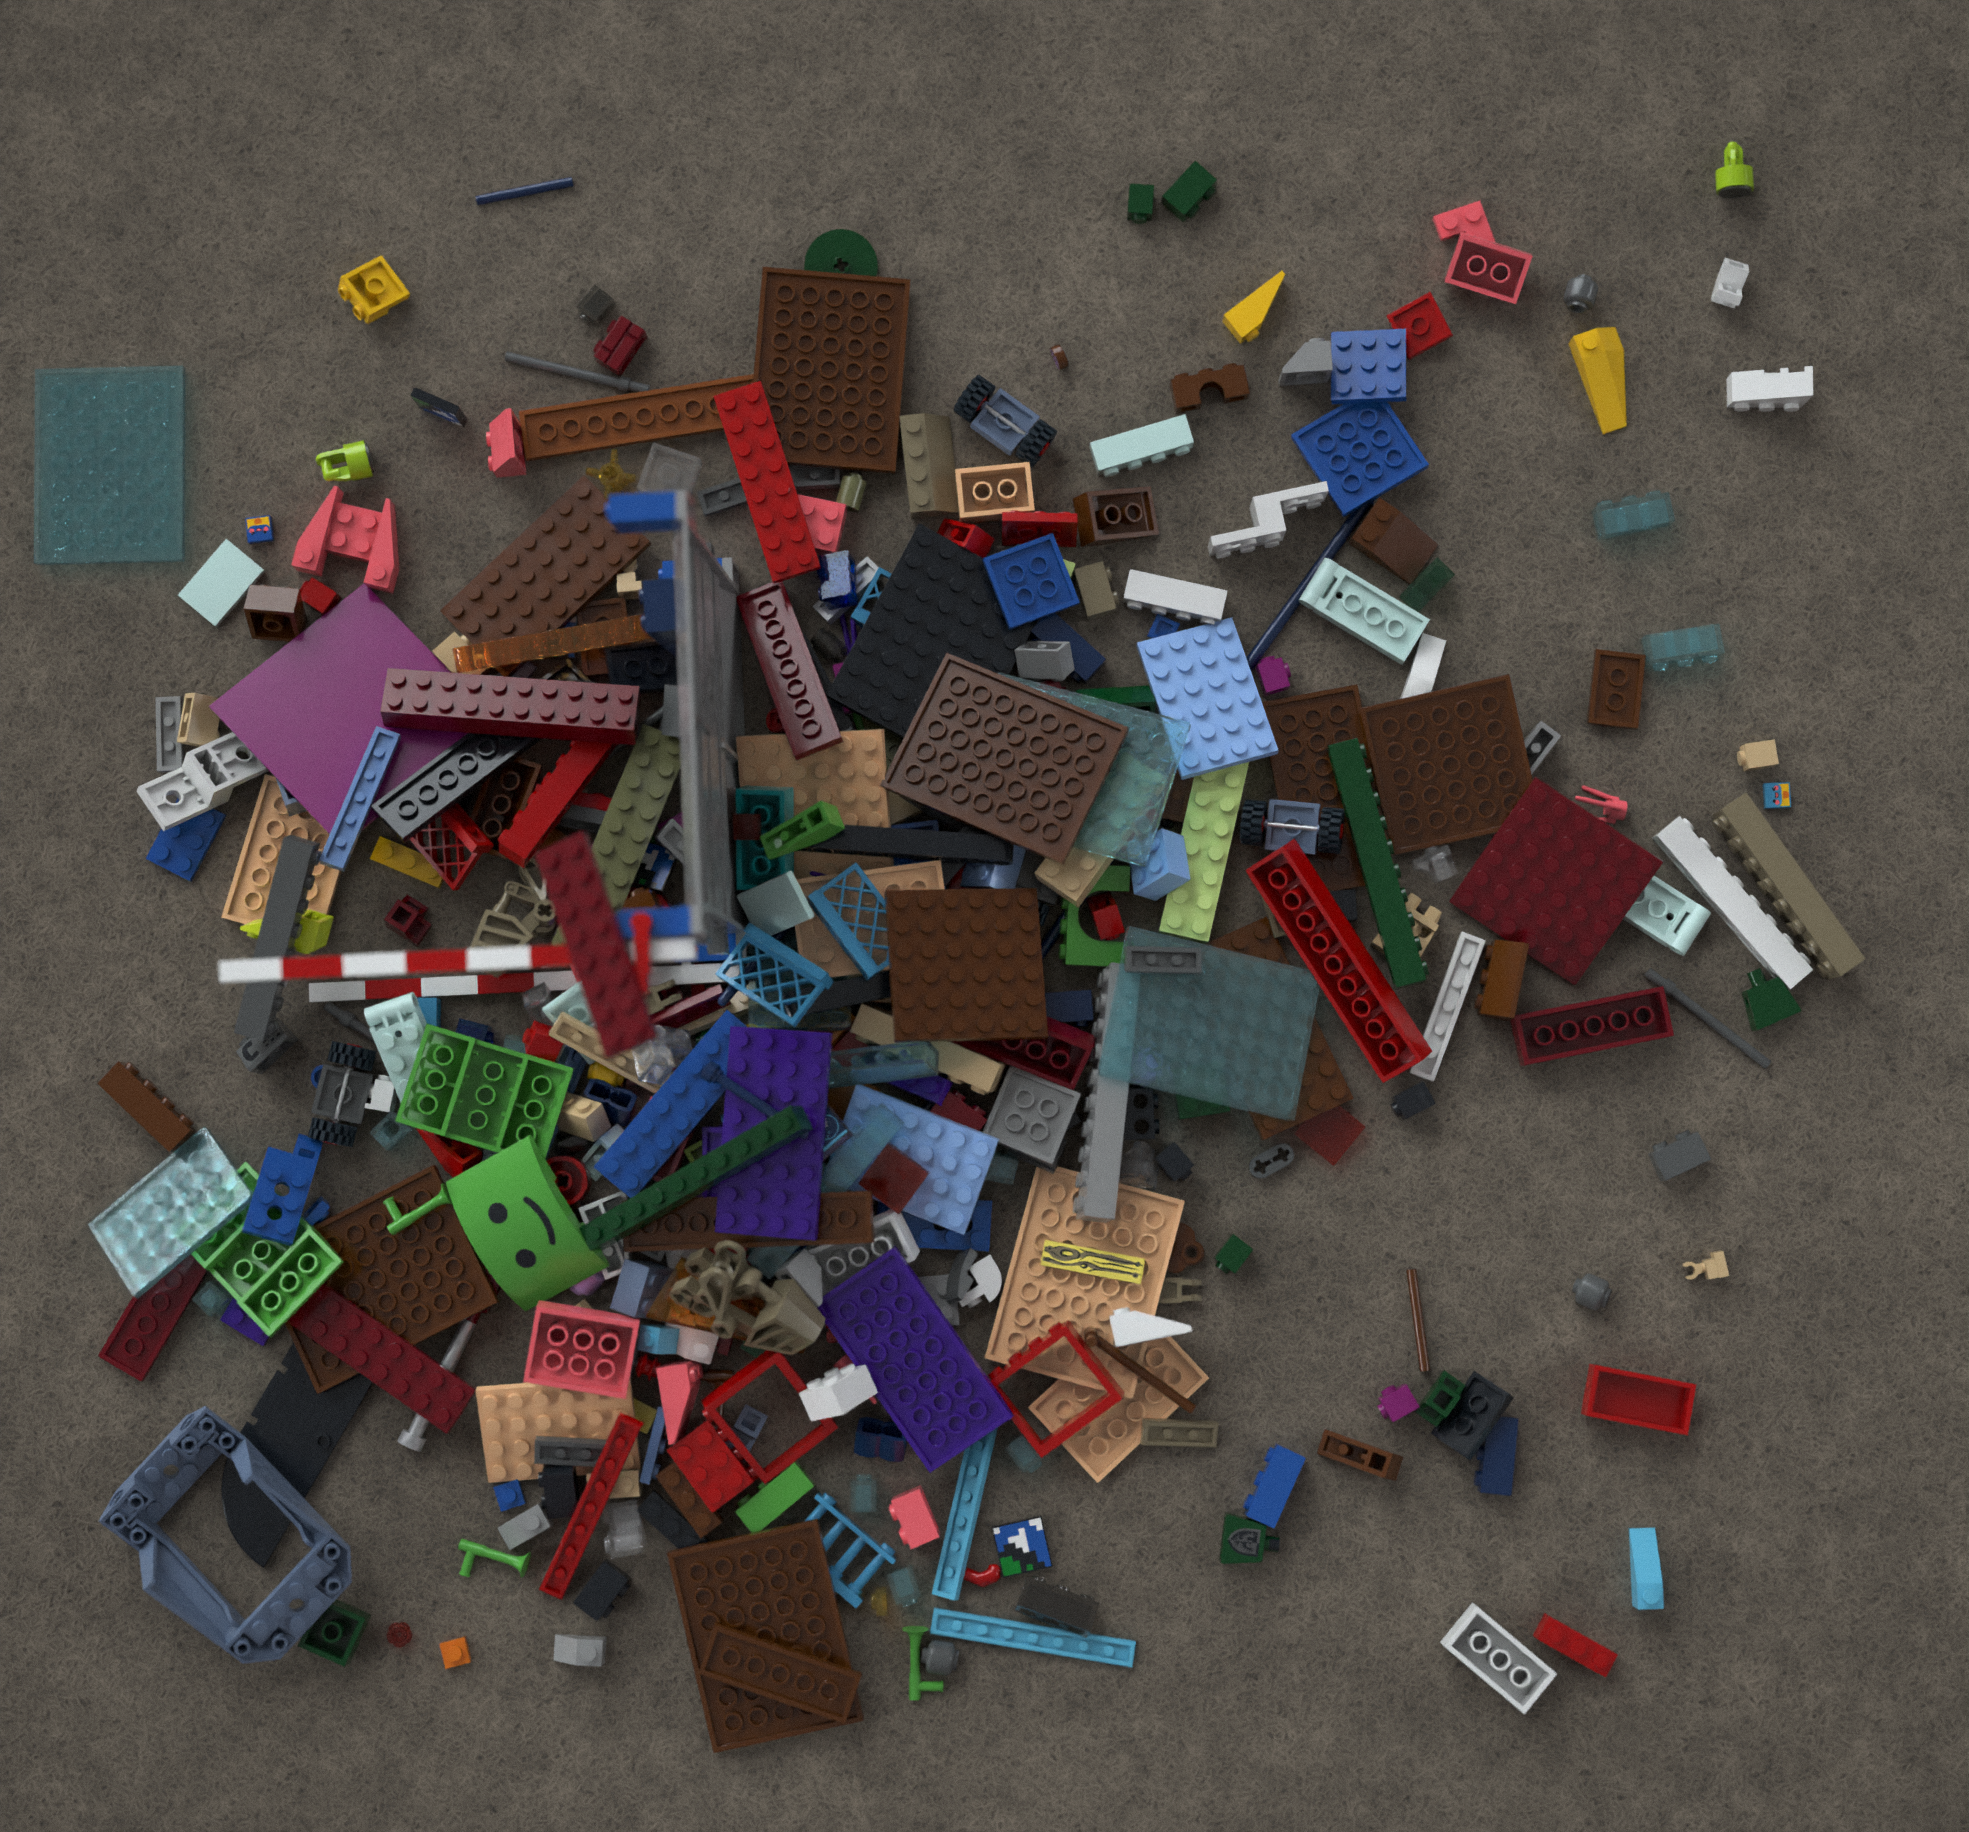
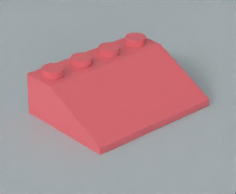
[523,1300,641,1399]

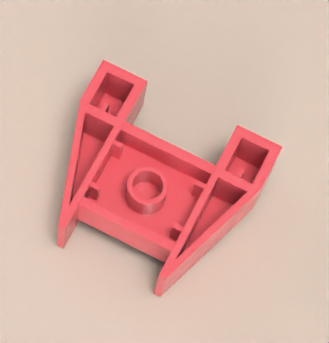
[291,486,399,594]

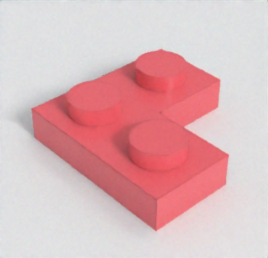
[1433,201,1495,242]

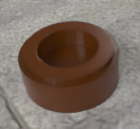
[1050,344,1069,370]

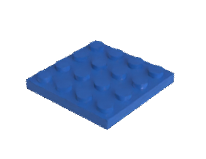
[1291,402,1429,518]

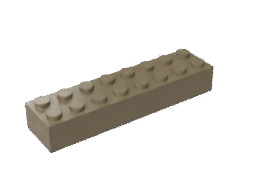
[1711,792,1865,980]

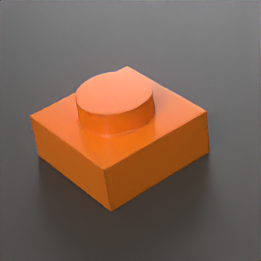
[440,1636,472,1669]

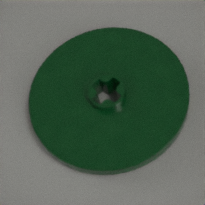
[804,229,878,276]

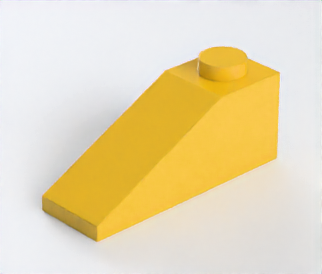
[1222,271,1285,344]

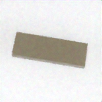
[1140,1418,1219,1448]

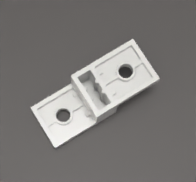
[1208,481,1329,558]
[137,732,269,831]

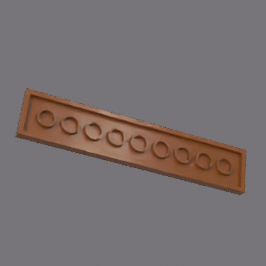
[519,374,754,461]

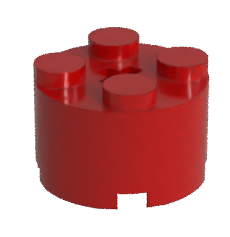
[547,1156,592,1206]

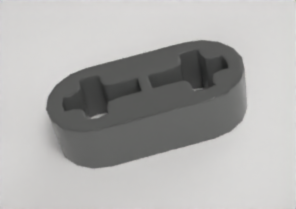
[1249,1143,1294,1178]

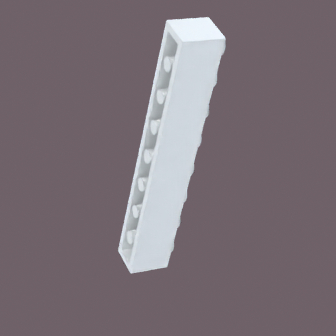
[1652,816,1813,990]

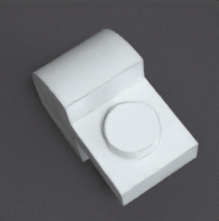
[1711,258,1749,308]
[959,1254,1002,1309]

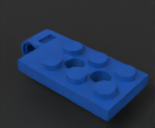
[242,1133,323,1246]
[876,1199,992,1251]

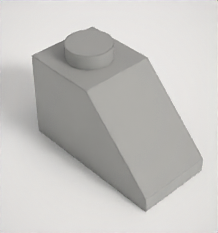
[774,1248,822,1308]
[498,1503,554,1550]
[554,1634,607,1667]

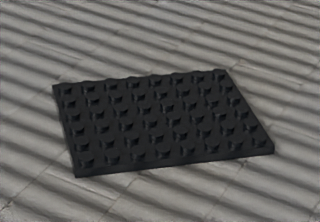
[826,523,1038,739]

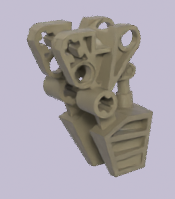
[469,851,556,978]
[670,1240,825,1355]

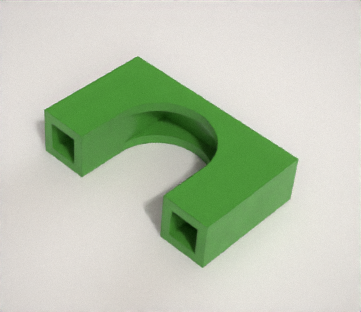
[1058,865,1130,966]

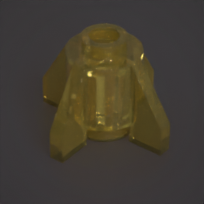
[585,449,636,500]

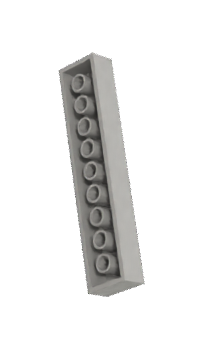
[1073,962,1140,1223]

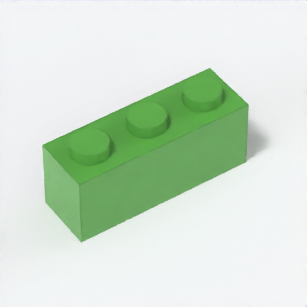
[735,1461,815,1533]

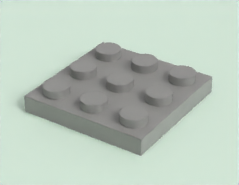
[983,1065,1081,1165]

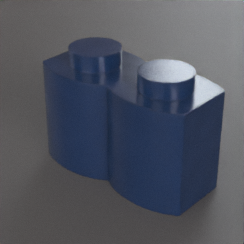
[583,1079,637,1127]
[854,1417,907,1462]

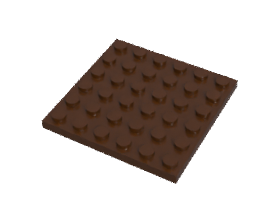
[1360,674,1533,855]
[885,888,1048,1042]

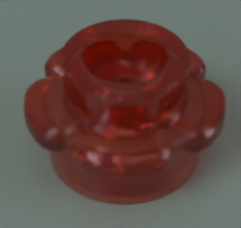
[387,1622,412,1648]

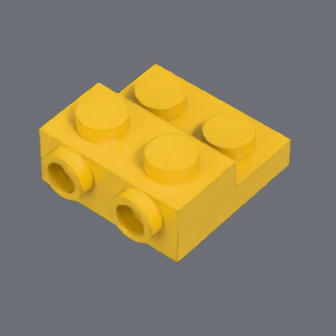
[338,255,410,324]

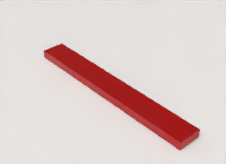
[539,1412,644,1600]

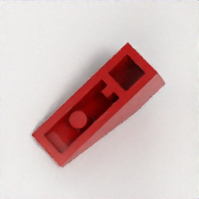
[416,1128,482,1177]

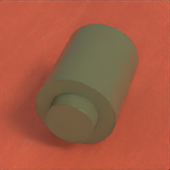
[836,473,866,512]

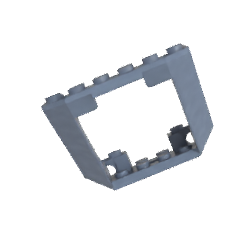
[99,1406,352,1664]

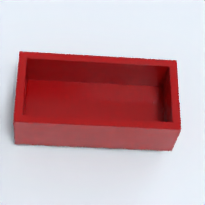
[1581,1363,1696,1435]

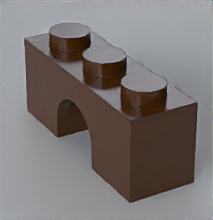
[1170,363,1250,414]
[656,1462,724,1538]

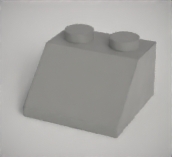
[1278,338,1333,386]

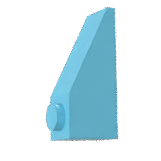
[1629,1528,1664,1610]

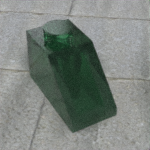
[1399,557,1455,612]

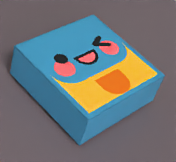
[1763,782,1791,809]

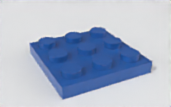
[1331,329,1406,404]
[982,533,1080,630]

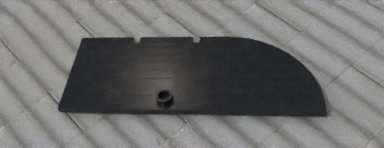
[221,1342,373,1568]

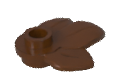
[1167,1222,1204,1273]

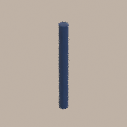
[475,177,574,205]

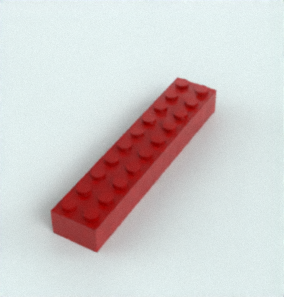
[1245,838,1432,1083]

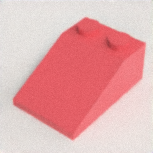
[486,408,526,478]
[656,1359,703,1445]

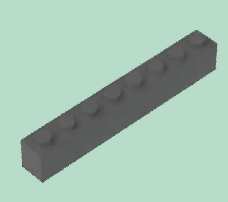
[234,835,321,1041]

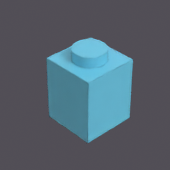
[637,1324,680,1354]

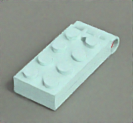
[1299,558,1430,665]
[1623,876,1711,956]
[364,992,427,1102]

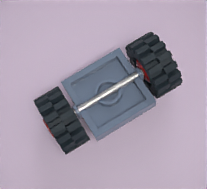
[953,375,1058,467]
[1240,799,1345,854]

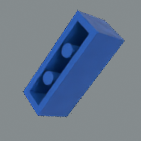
[1243,1444,1306,1529]

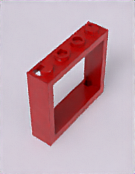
[987,1320,1124,1458]
[701,1350,838,1484]

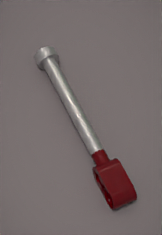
[397,1263,501,1452]

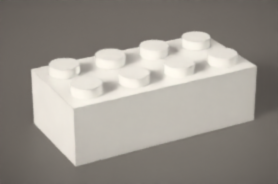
[806,1207,920,1296]
[1440,1603,1557,1714]

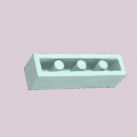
[1090,414,1194,477]

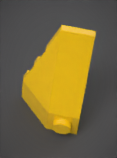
[1569,327,1627,435]

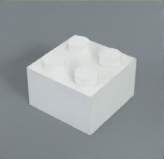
[799,1364,878,1421]

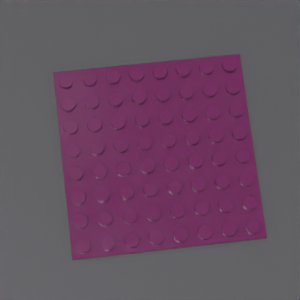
[209,583,467,835]

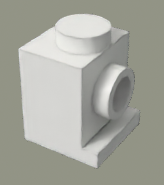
[365,1075,397,1113]

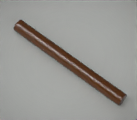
[1406,1269,1430,1372]

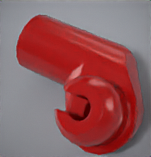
[963,1564,1001,1587]

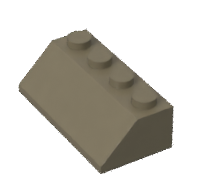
[899,413,959,519]

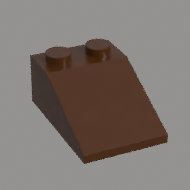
[1073,486,1159,547]
[1349,498,1438,585]

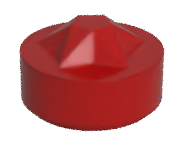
[766,708,785,734]

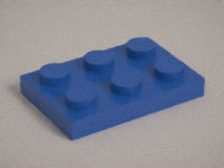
[146,798,227,882]

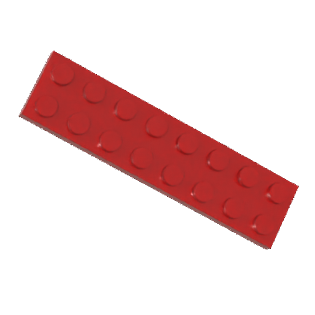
[713,381,821,584]

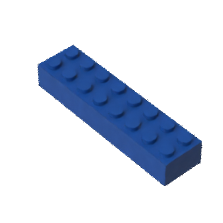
[594,1010,747,1198]

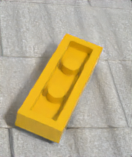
[370,836,444,889]

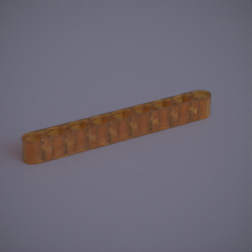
[452,614,652,673]

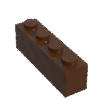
[97,1061,196,1153]

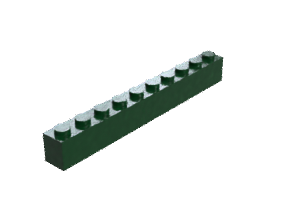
[1327,738,1429,990]
[580,1105,813,1251]

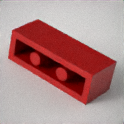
[1533,1613,1618,1678]

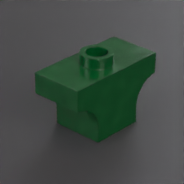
[1414,1370,1465,1427]

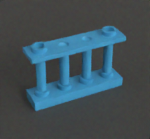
[805,1492,897,1608]

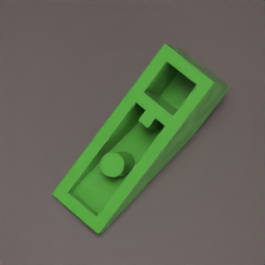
[760,801,845,860]

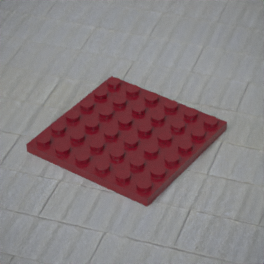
[1449,776,1663,985]

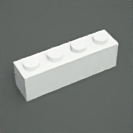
[1123,569,1227,625]

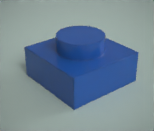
[303,1196,330,1226]
[493,1479,526,1512]

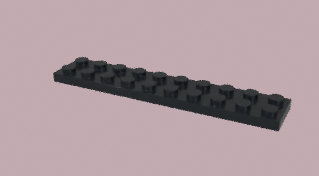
[371,658,593,843]

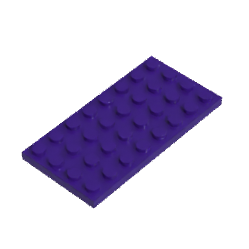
[715,1026,832,1240]
[817,1246,1014,1472]

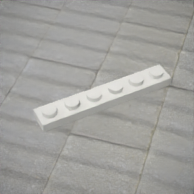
[1409,932,1486,1082]

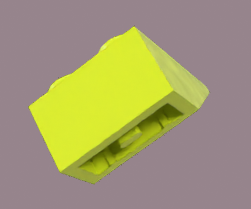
[240,909,334,954]

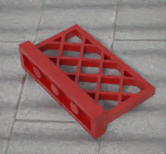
[410,803,494,891]

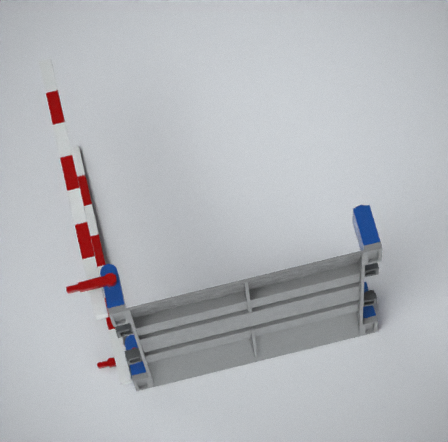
[219,491,753,1002]

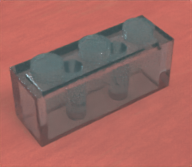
[1592,490,1675,540]
[1641,623,1725,671]

